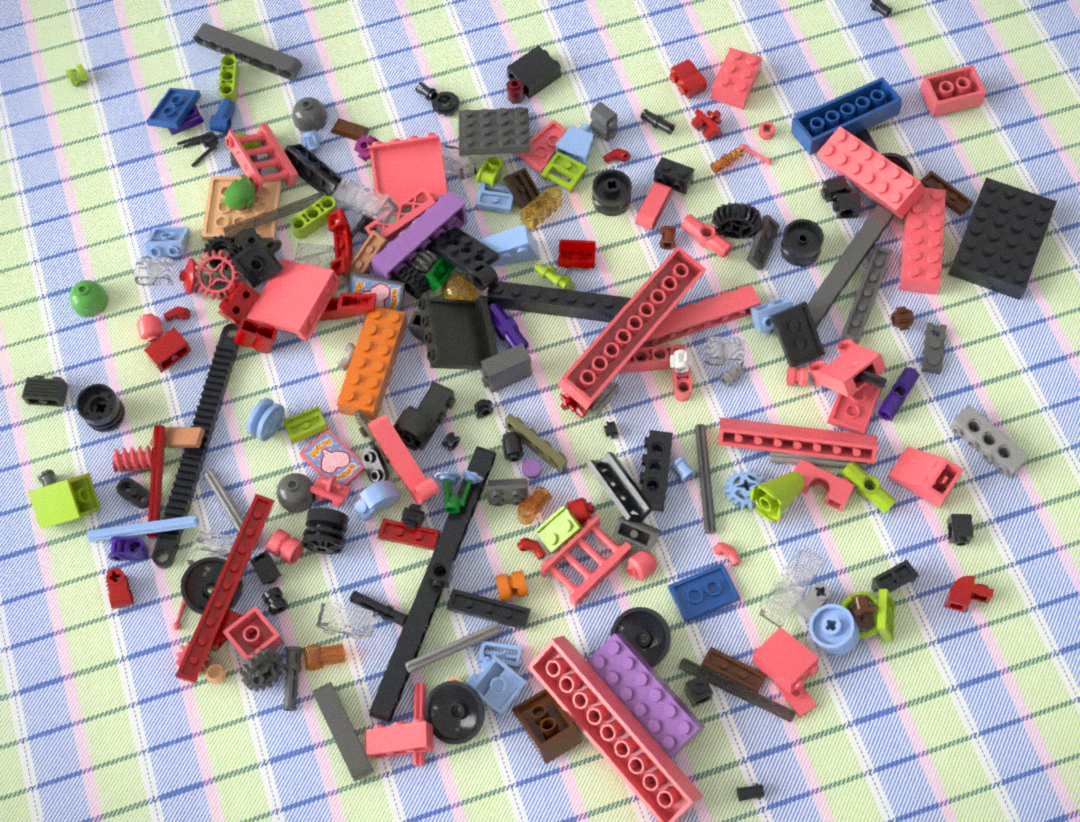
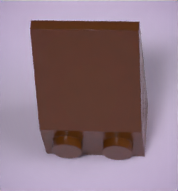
[512,689,582,764]

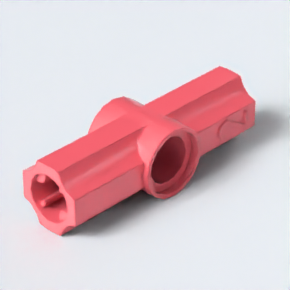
[680,214,733,258]

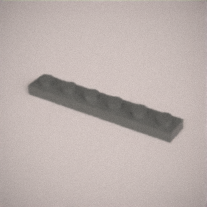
[840,245,893,345]

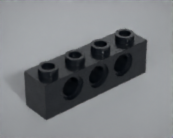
[639,430,673,512]

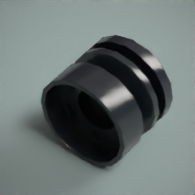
[76,384,125,432]
[301,508,349,555]

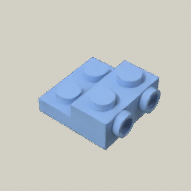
[145,227,190,258]
[467,655,527,715]

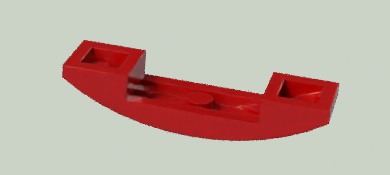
[328,208,353,277]

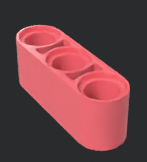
[635,181,672,230]

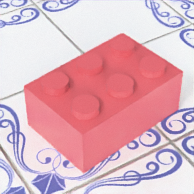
[711,47,763,110]
[920,65,987,117]

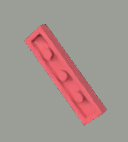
[364,187,436,244]

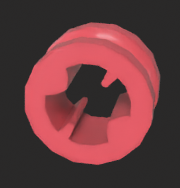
[759,122,775,140]

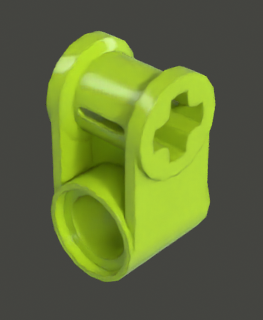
[476,157,503,188]

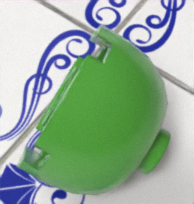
[221,174,256,210]
[69,280,108,317]

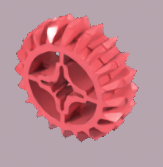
[194,250,242,300]

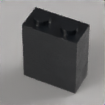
[507,45,561,99]

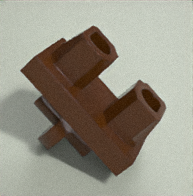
[848,594,876,628]

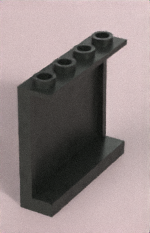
[417,291,498,370]

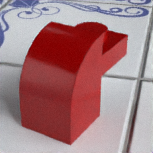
[944,576,994,613]

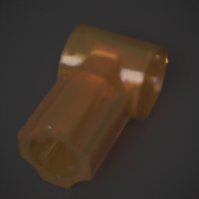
[517,486,552,525]
[303,644,346,670]

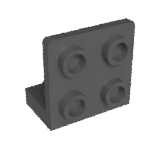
[487,478,528,506]

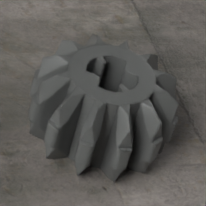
[411,249,438,280]

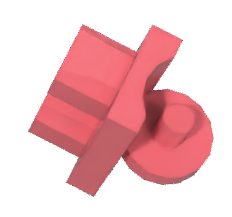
[310,475,351,508]

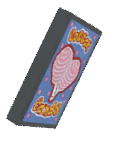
[348,271,406,312]

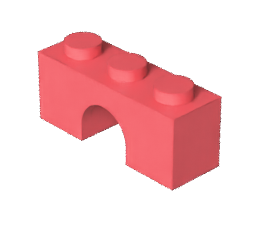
[794,459,855,512]

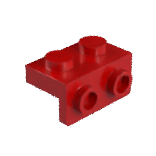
[558,239,596,269]

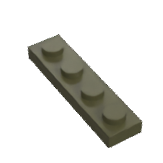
[505,413,568,474]

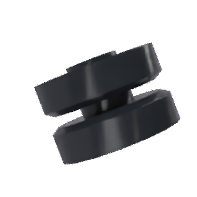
[592,169,632,216]
[780,219,824,267]

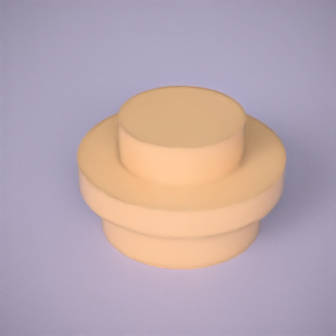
[205,663,227,684]

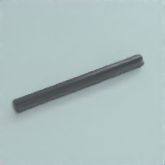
[695,424,716,534]

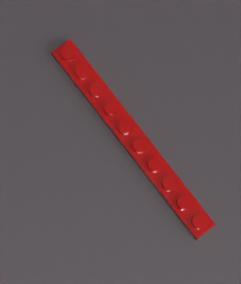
[175,494,275,684]

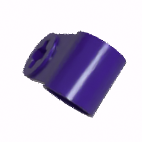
[107,536,149,561]

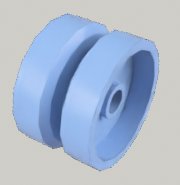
[809,604,860,656]

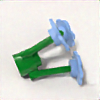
[434,470,483,513]

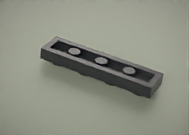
[447,589,531,630]

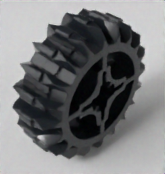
[712,202,762,239]

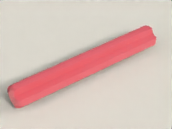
[413,683,426,766]

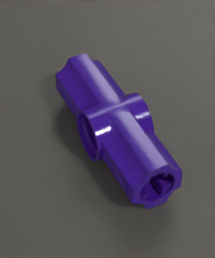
[488,303,529,349]
[877,367,920,421]

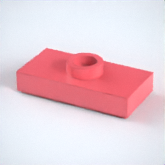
[774,682,817,718]

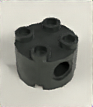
[393,406,435,451]

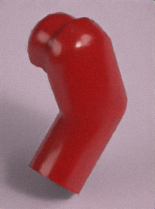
[603,149,630,164]
[163,306,191,322]
[517,538,547,560]

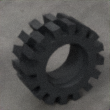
[204,235,238,270]
[396,266,431,300]

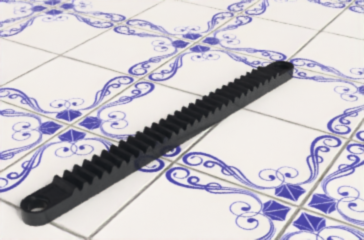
[152,323,239,569]

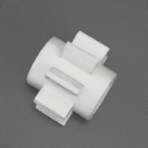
[670,350,693,373]

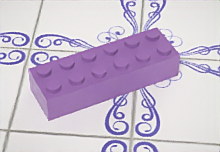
[371,191,467,281]
[587,633,705,757]

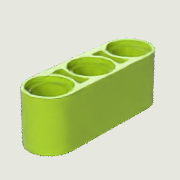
[219,54,240,103]
[290,196,337,239]

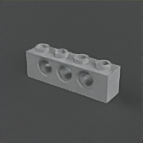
[949,405,1029,479]

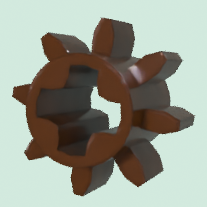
[891,306,914,331]

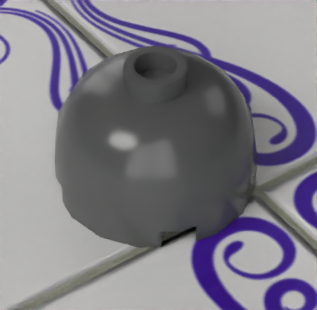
[292,97,327,132]
[276,473,315,513]

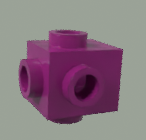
[354,134,379,162]

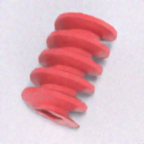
[113,446,152,473]

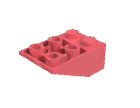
[888,447,964,508]

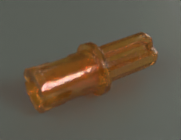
[710,147,744,174]

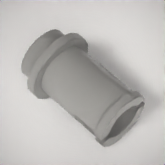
[720,363,745,386]

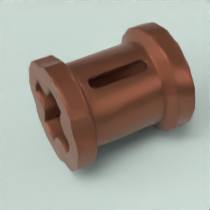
[659,226,676,250]

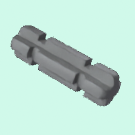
[591,382,620,415]

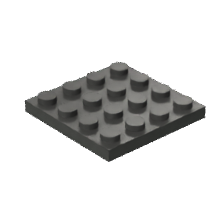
[459,107,531,156]

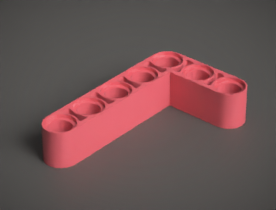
[618,344,692,402]
[367,414,440,505]

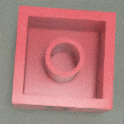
[223,606,284,663]

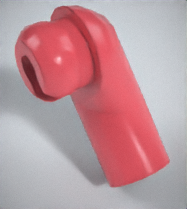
[713,542,741,567]

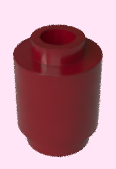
[506,79,524,104]

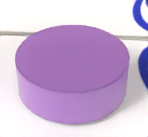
[522,458,541,479]

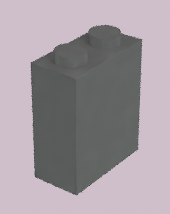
[480,343,532,393]

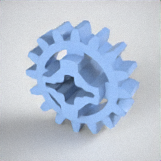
[724,468,764,510]

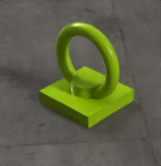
[840,589,895,642]

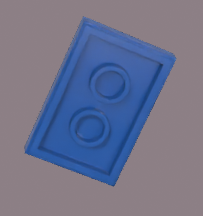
[146,88,201,129]
[668,563,740,623]

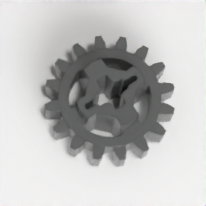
[240,647,284,692]

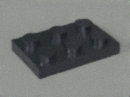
[770,301,825,367]

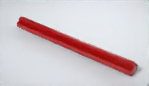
[147,425,166,539]

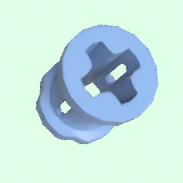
[671,456,696,483]

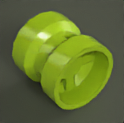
[66,64,89,86]

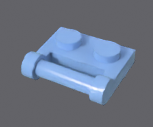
[475,182,514,213]

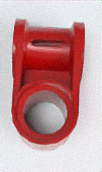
[106,568,134,610]

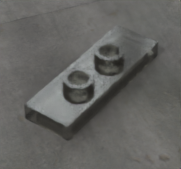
[354,410,390,464]

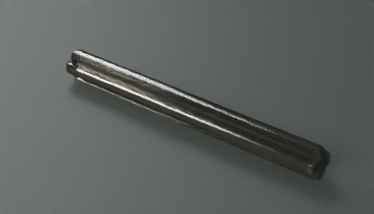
[223,192,325,238]
[679,658,796,722]

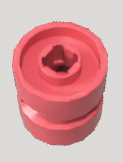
[266,529,304,565]

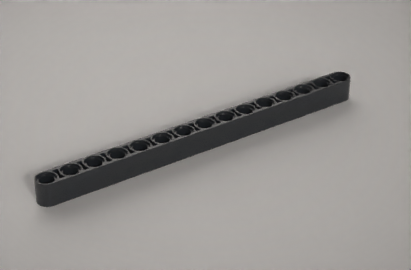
[369,446,496,723]

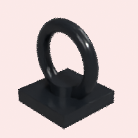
[231,238,284,288]

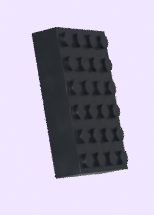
[948,177,1057,300]

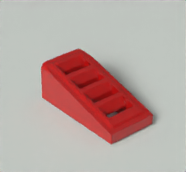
[211,609,242,652]

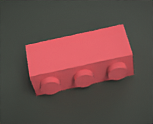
[366,719,434,759]

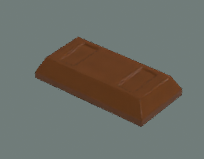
[331,118,370,141]

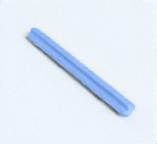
[86,515,199,542]

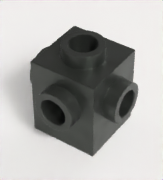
[233,227,262,253]

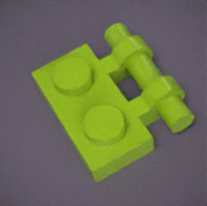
[534,264,576,290]

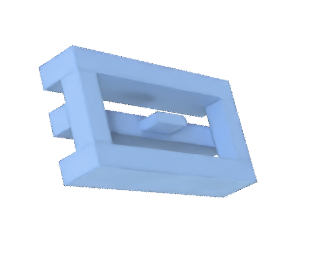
[478,641,522,669]

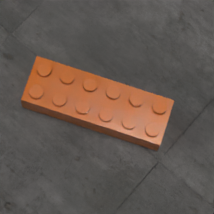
[337,306,408,420]

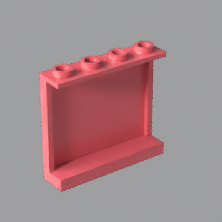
[367,133,448,212]
[246,259,341,341]

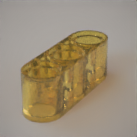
[520,185,562,231]

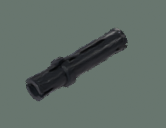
[349,590,408,627]

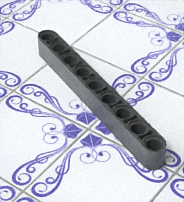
[807,203,895,328]

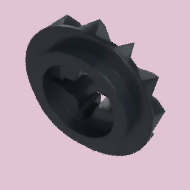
[432,92,460,116]

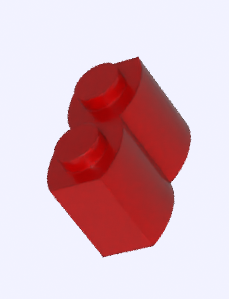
[669,59,707,99]
[234,318,278,353]

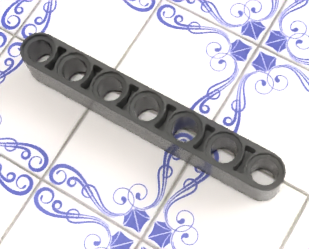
[193,23,302,80]

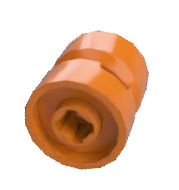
[495,570,528,601]

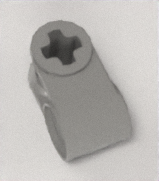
[793,583,830,622]

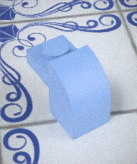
[354,480,401,521]

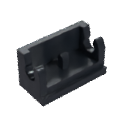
[871,559,919,593]

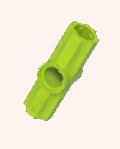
[840,461,897,514]

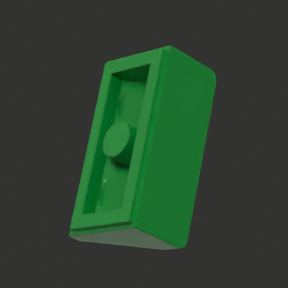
[426,257,455,292]

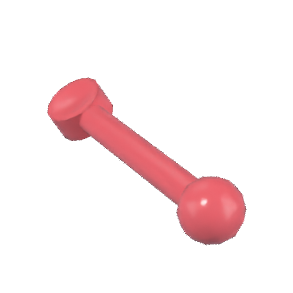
[739,144,772,165]
[173,600,185,630]

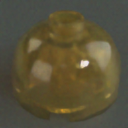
[442,272,479,301]

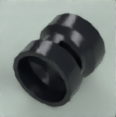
[262,587,289,615]

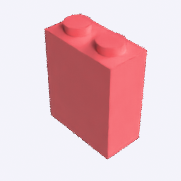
[753,627,819,695]

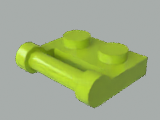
[541,151,587,193]

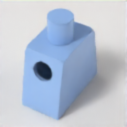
[555,123,594,166]

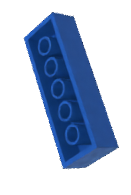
[791,77,903,155]

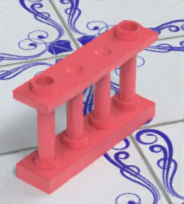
[225,123,298,193]
[541,515,632,608]

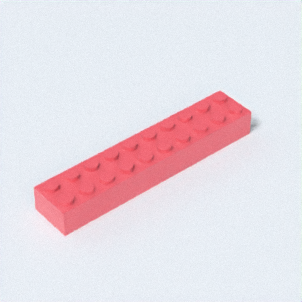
[557,246,707,410]
[528,636,703,822]

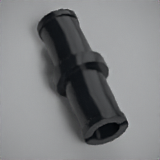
[640,109,675,135]

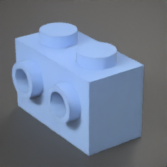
[750,297,792,334]

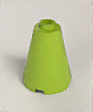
[750,471,805,521]

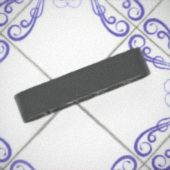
[312,682,374,782]

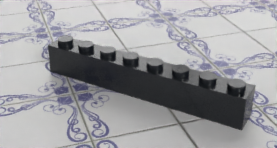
[487,281,631,323]

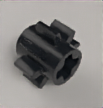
[402,504,425,529]

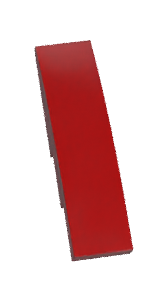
[319,293,377,321]

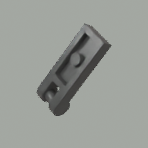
[921,322,947,374]

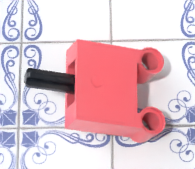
[809,339,887,397]

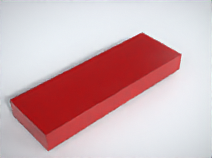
[378,519,441,551]

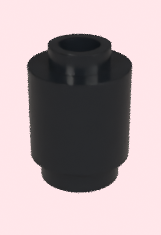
[501,431,524,462]

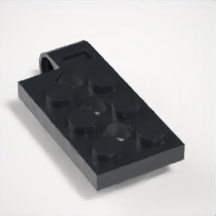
[428,227,499,291]

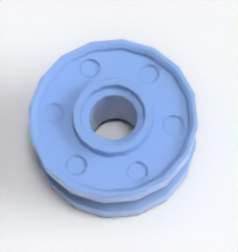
[246,398,285,441]

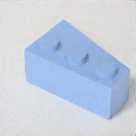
[478,224,540,267]

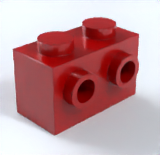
[217,282,261,325]
[144,328,192,373]

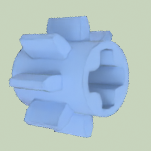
[301,130,323,150]

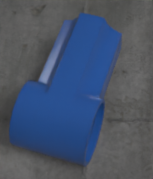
[209,99,236,133]

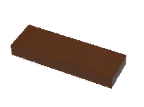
[920,171,973,216]
[701,647,766,695]

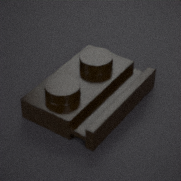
[503,168,543,210]

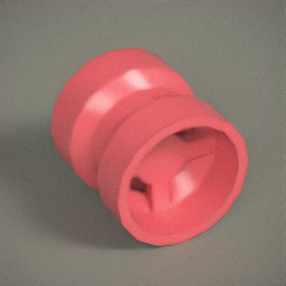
[787,367,808,387]

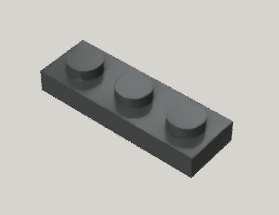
[747,215,780,270]

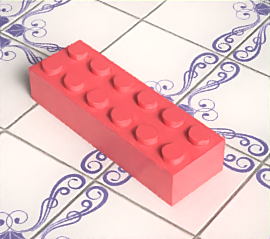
[816,126,926,219]
[899,187,946,295]

